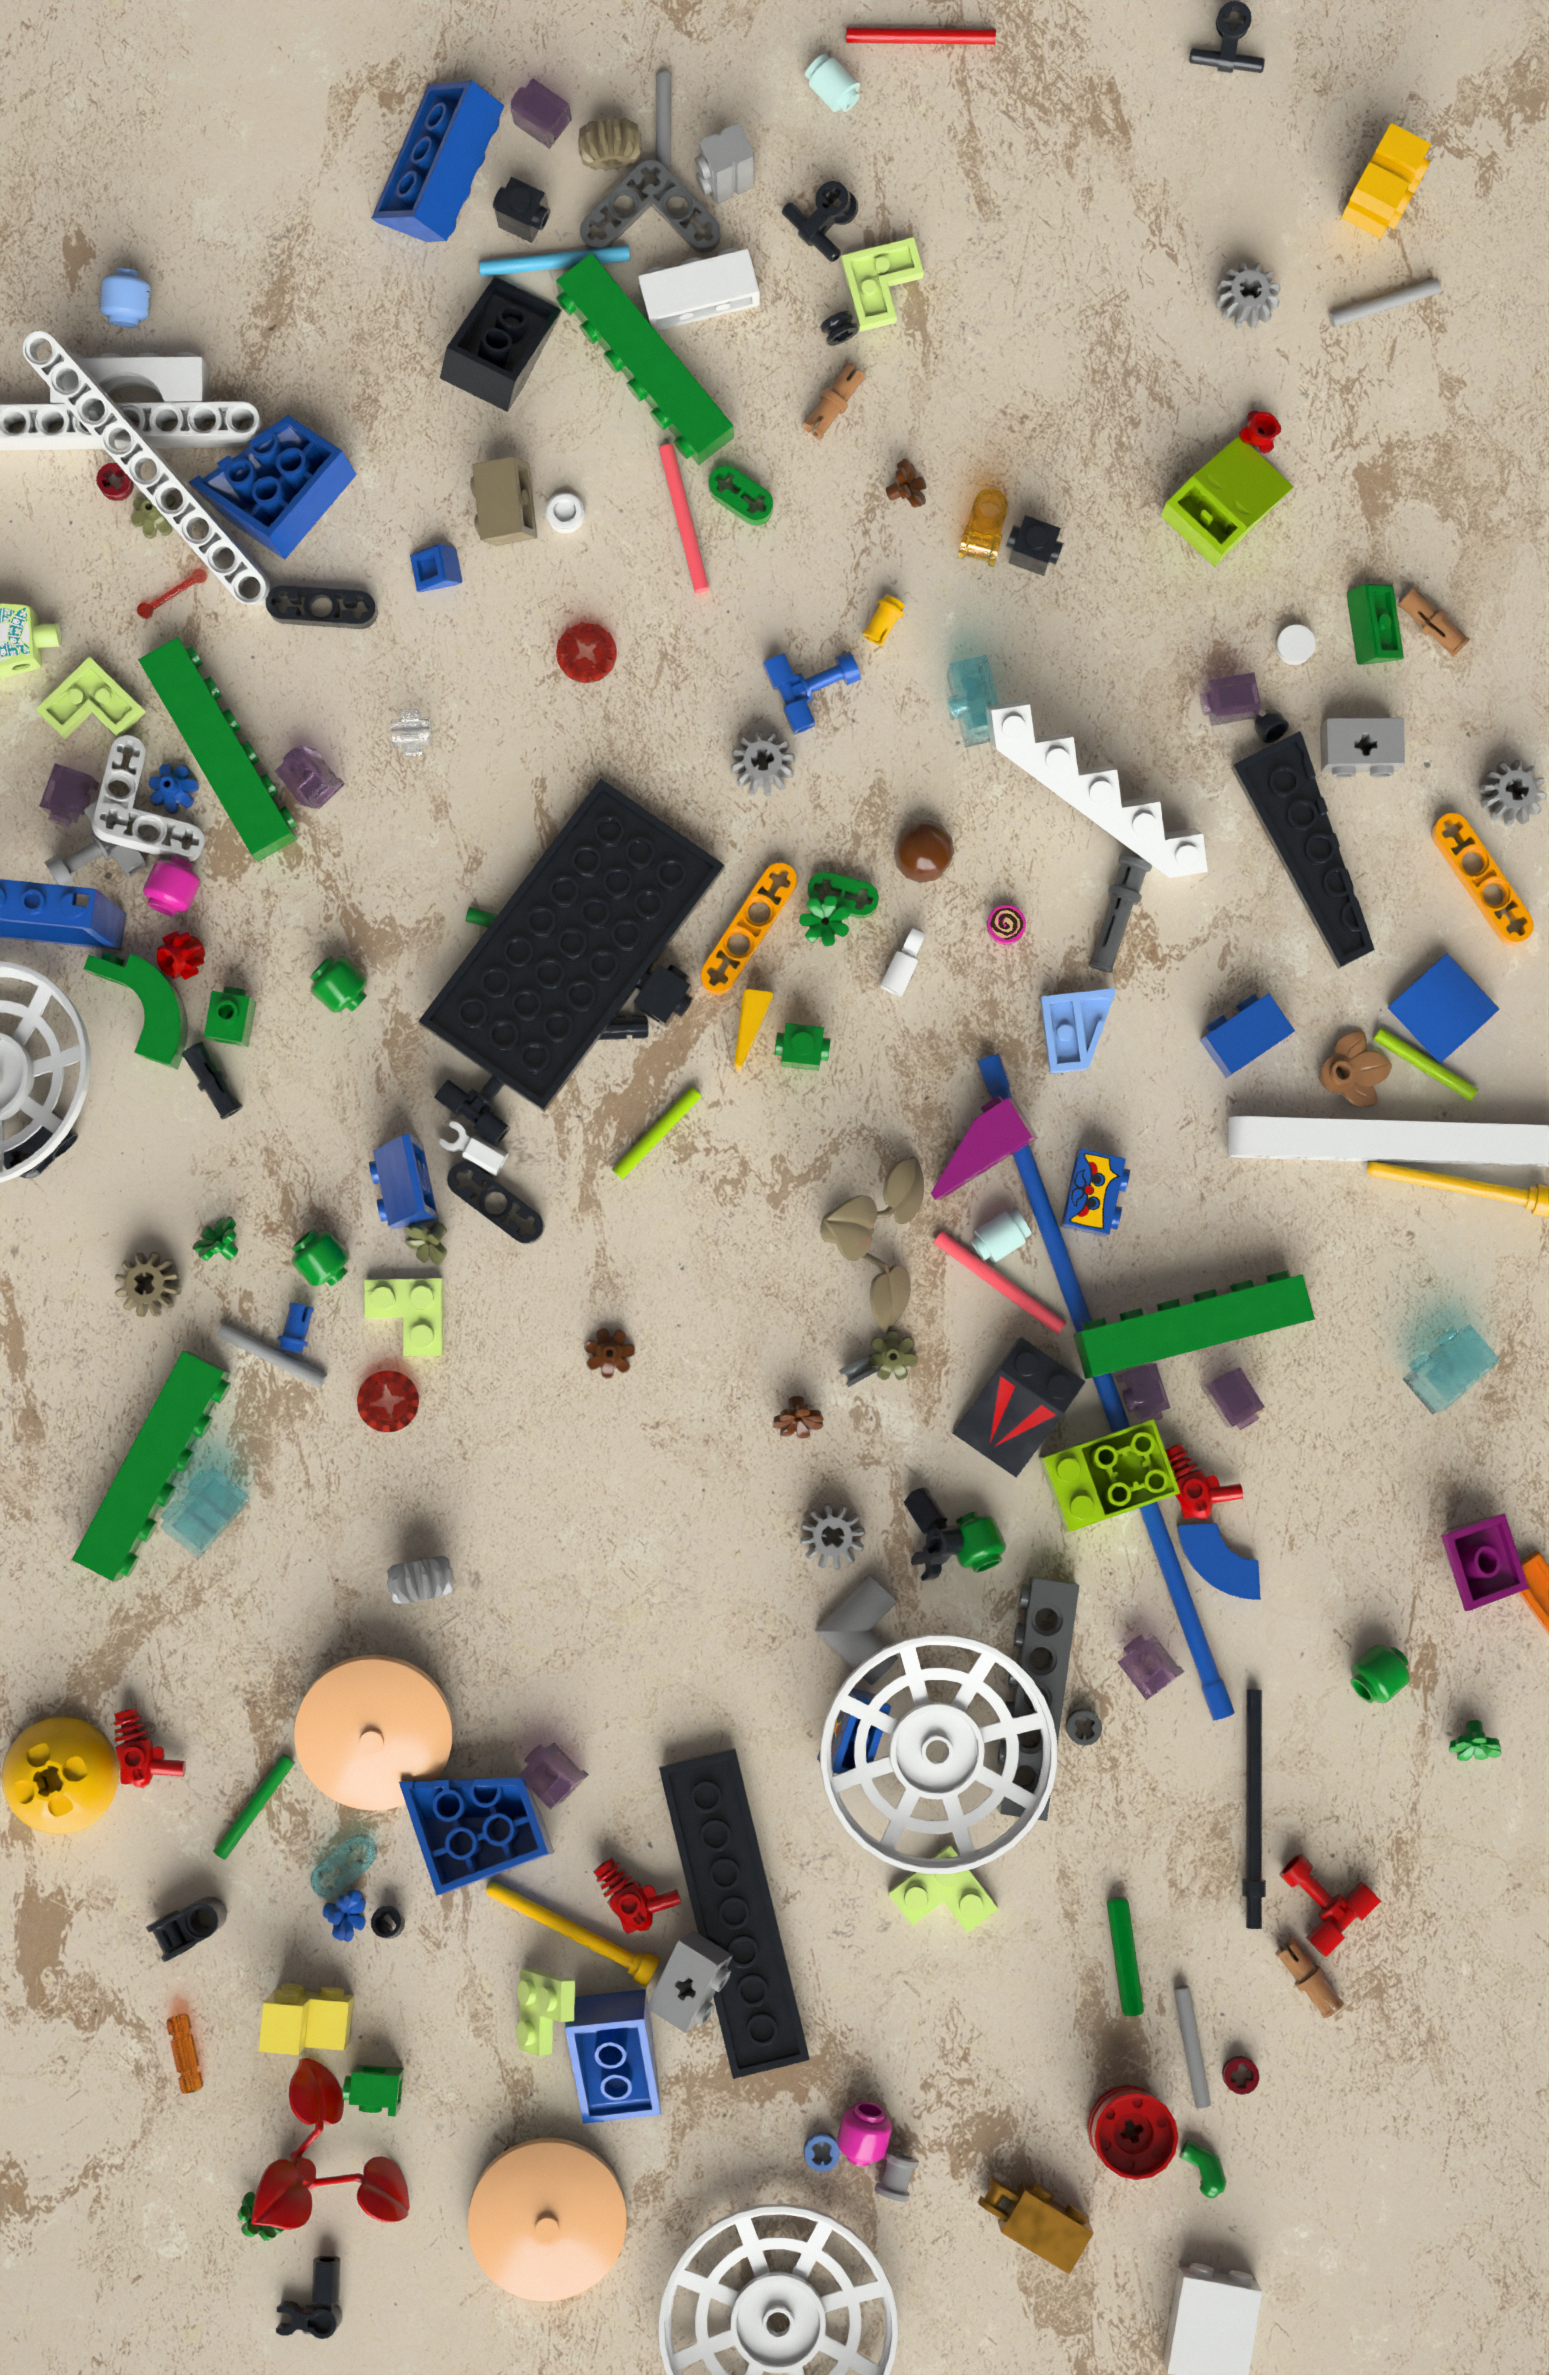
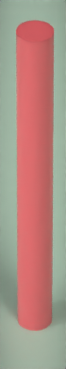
[659,444,709,593]
[933,1231,1067,1335]

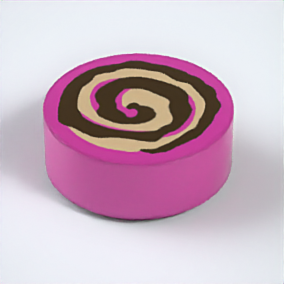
[987,905,1026,945]

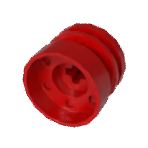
[1086,2084,1179,2180]

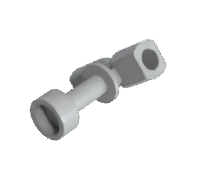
[44,800,147,886]

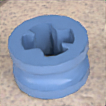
[803,2132,840,2172]

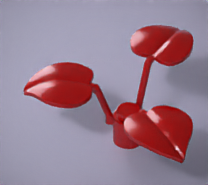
[251,2058,410,2230]

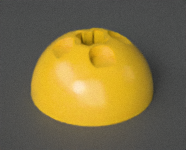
[1,1716,119,1834]

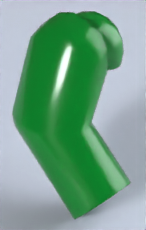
[1179,2139,1227,2198]

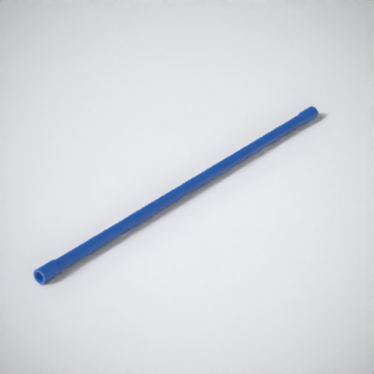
[977,1054,1235,1721]

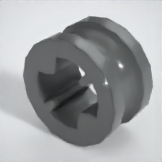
[839,1354,878,1387]
[1065,1709,1102,1746]

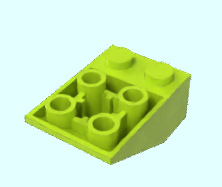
[1161,436,1294,567]
[1039,1419,1180,1532]

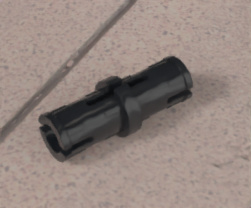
[181,1042,243,1120]

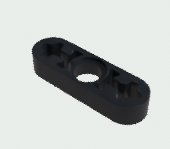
[266,585,378,629]
[447,1162,545,1244]

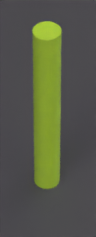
[1373,1027,1479,1101]
[611,1087,702,1180]

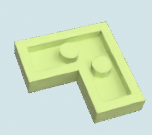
[841,237,924,332]
[35,656,146,739]
[364,1278,444,1357]
[888,1844,998,1933]
[516,1968,575,2056]

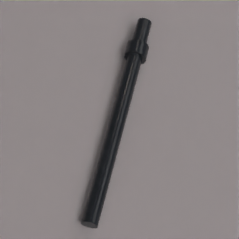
[1242,1689,1266,1929]

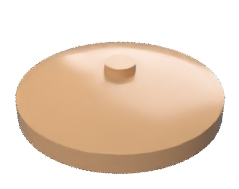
[294,1654,453,1810]
[468,2138,627,2301]

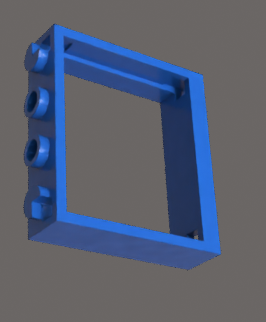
[0,879,126,951]

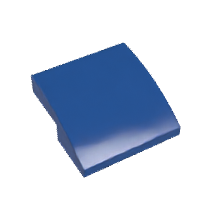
[1387,953,1500,1063]

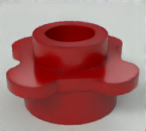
[1239,410,1281,453]

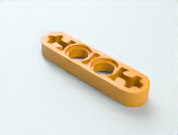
[1432,813,1534,945]
[701,863,797,995]

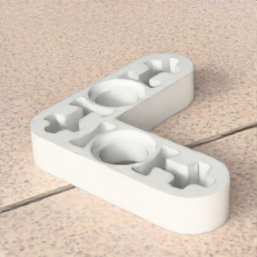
[92,735,205,862]

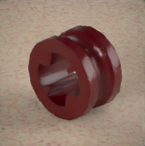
[96,463,134,501]
[1222,2056,1260,2095]

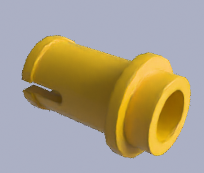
[862,595,905,646]

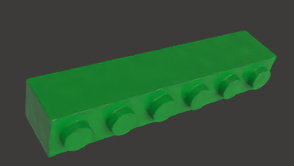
[556,253,734,465]
[138,637,298,862]
[1073,1270,1315,1379]
[72,1351,231,1582]

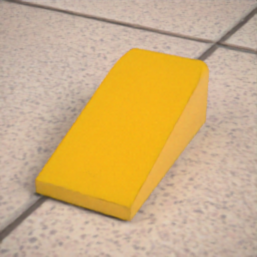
[734,989,774,1070]

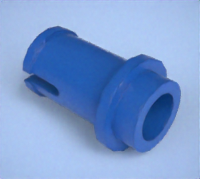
[277,1302,314,1353]

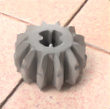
[1216,261,1280,329]
[731,731,795,796]
[1479,760,1547,826]
[800,1503,866,1570]
[387,1556,454,1604]

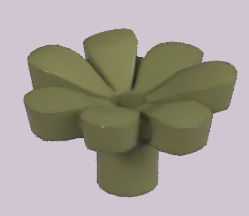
[131,494,176,539]
[404,1222,447,1265]
[869,1330,918,1380]

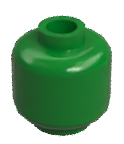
[309,955,367,1013]
[291,1228,349,1286]
[956,1512,1006,1573]
[1350,1645,1409,1703]

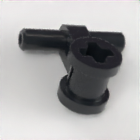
[1189,1,1265,73]
[782,181,858,262]

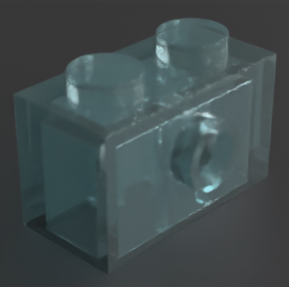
[947,655,999,748]
[1402,1325,1501,1415]
[160,1466,250,1560]

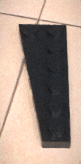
[1231,731,1375,969]

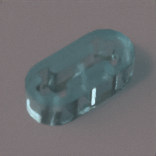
[310,1834,378,1898]

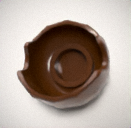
[894,820,954,883]

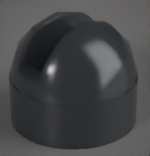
[1255,709,1289,743]
[371,1906,405,1939]

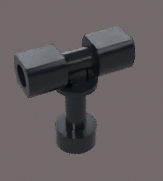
[434,1076,511,1146]

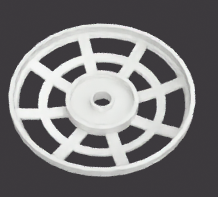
[0,961,91,1183]
[820,1634,1057,1874]
[659,2203,898,2375]

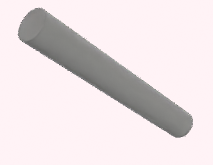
[656,71,671,185]
[1329,278,1441,327]
[217,1322,327,1388]
[1174,1986,1211,2108]

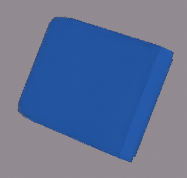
[410,543,462,592]

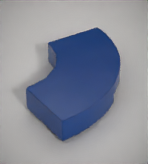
[1177,1523,1261,1600]

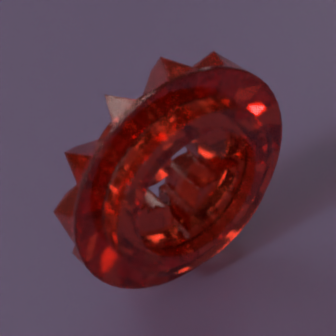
[556,622,617,683]
[357,1370,419,1432]

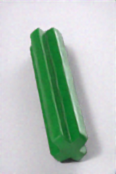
[1107,1897,1144,2016]

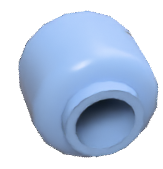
[99,268,151,328]

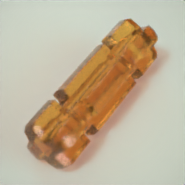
[166,2013,203,2094]

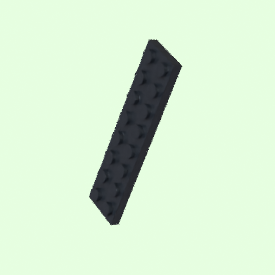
[659,1748,810,2079]

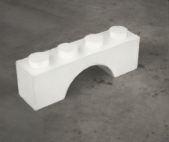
[50,352,209,404]

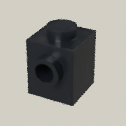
[493,177,550,243]
[1006,515,1064,576]
[633,964,694,1028]

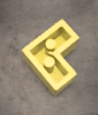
[258,1983,354,2055]

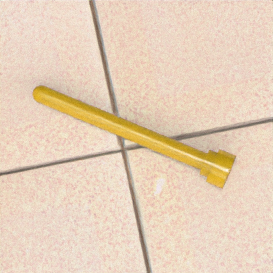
[1367,1161,1549,1217]
[486,1881,661,1988]

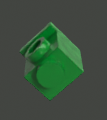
[343,2064,404,2117]

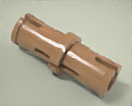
[802,363,865,439]
[1398,587,1470,657]
[1275,1938,1344,2018]

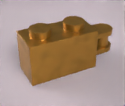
[977,2177,1094,2275]

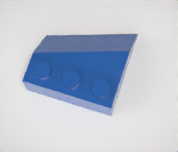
[188,415,357,560]
[399,1778,555,1896]

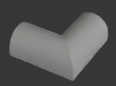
[815,1574,898,1685]

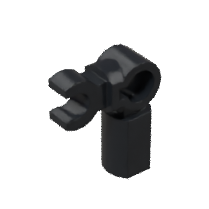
[903,1488,964,1581]
[276,2256,343,2339]

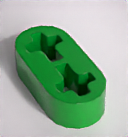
[709,466,773,526]
[807,872,879,919]

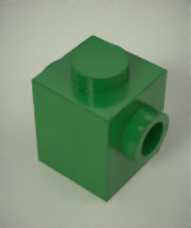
[204,986,256,1047]
[774,1023,831,1071]

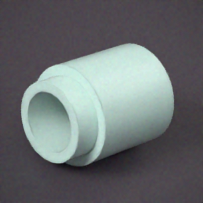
[805,54,860,112]
[971,1209,1032,1263]

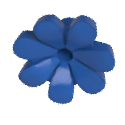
[149,764,199,814]
[323,1890,366,1942]

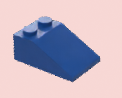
[369,1133,438,1229]
[565,1989,661,2124]

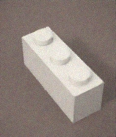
[638,248,760,331]

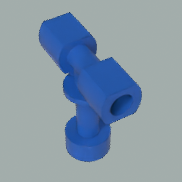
[763,651,861,735]

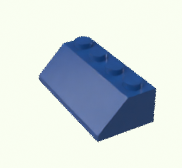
[371,80,504,242]

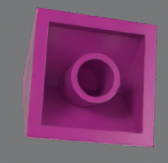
[1441,1513,1529,1611]

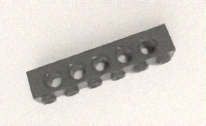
[997,1576,1080,1821]

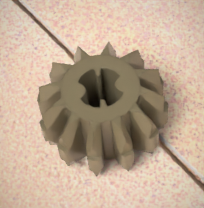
[578,117,642,171]
[115,1252,182,1317]

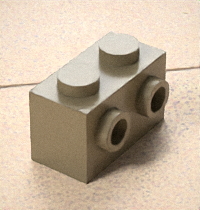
[470,456,537,546]

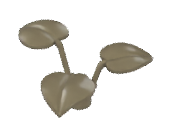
[820,1157,924,1332]

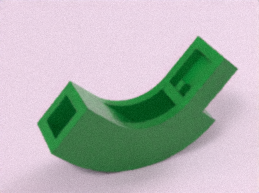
[83,953,188,1070]

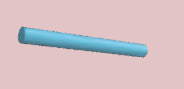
[479,245,630,277]

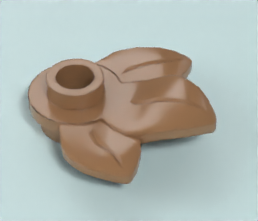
[1319,1031,1392,1108]

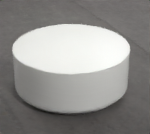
[546,493,584,533]
[1275,624,1316,665]

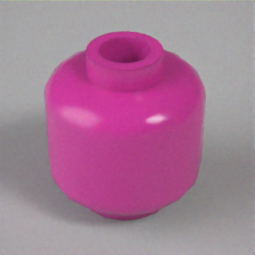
[143,856,200,917]
[837,2102,892,2166]

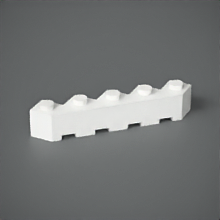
[986,700,1208,878]

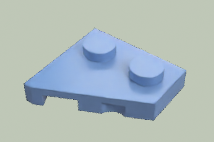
[1040,988,1115,1074]

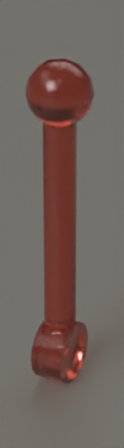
[137,569,207,619]

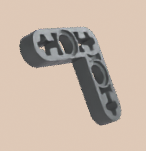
[580,159,721,253]

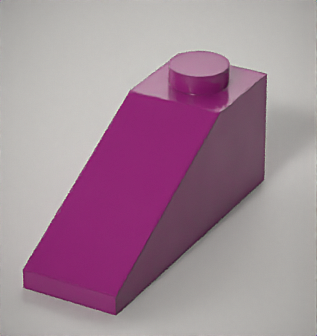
[931,1096,1038,1200]

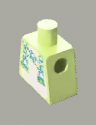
[0,603,62,678]

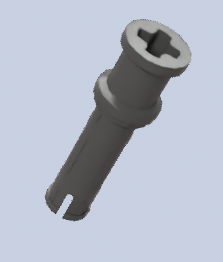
[1088,855,1152,973]

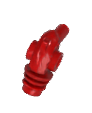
[1165,1443,1243,1519]
[113,1708,186,1788]
[593,1857,682,1934]

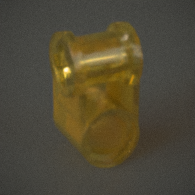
[957,488,1008,567]

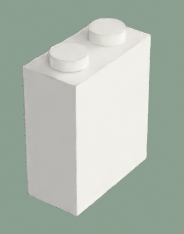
[1162,2263,1263,2375]

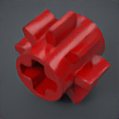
[157,931,205,980]

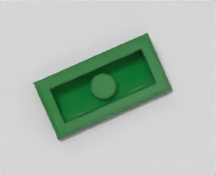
[1347,584,1404,665]

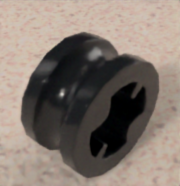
[820,311,859,346]

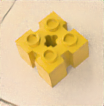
[1341,123,1431,239]

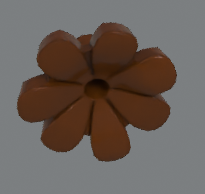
[886,459,927,508]
[584,1328,635,1379]
[773,1396,824,1439]

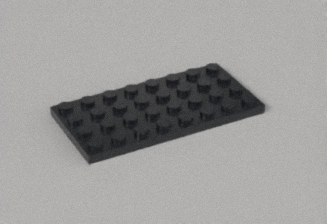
[418,778,725,1112]

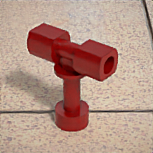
[1279,1854,1381,1957]

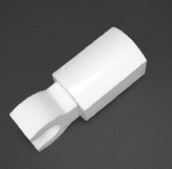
[880,928,926,997]
[439,1121,509,1176]

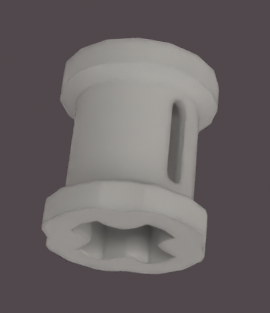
[874,2150,919,2202]

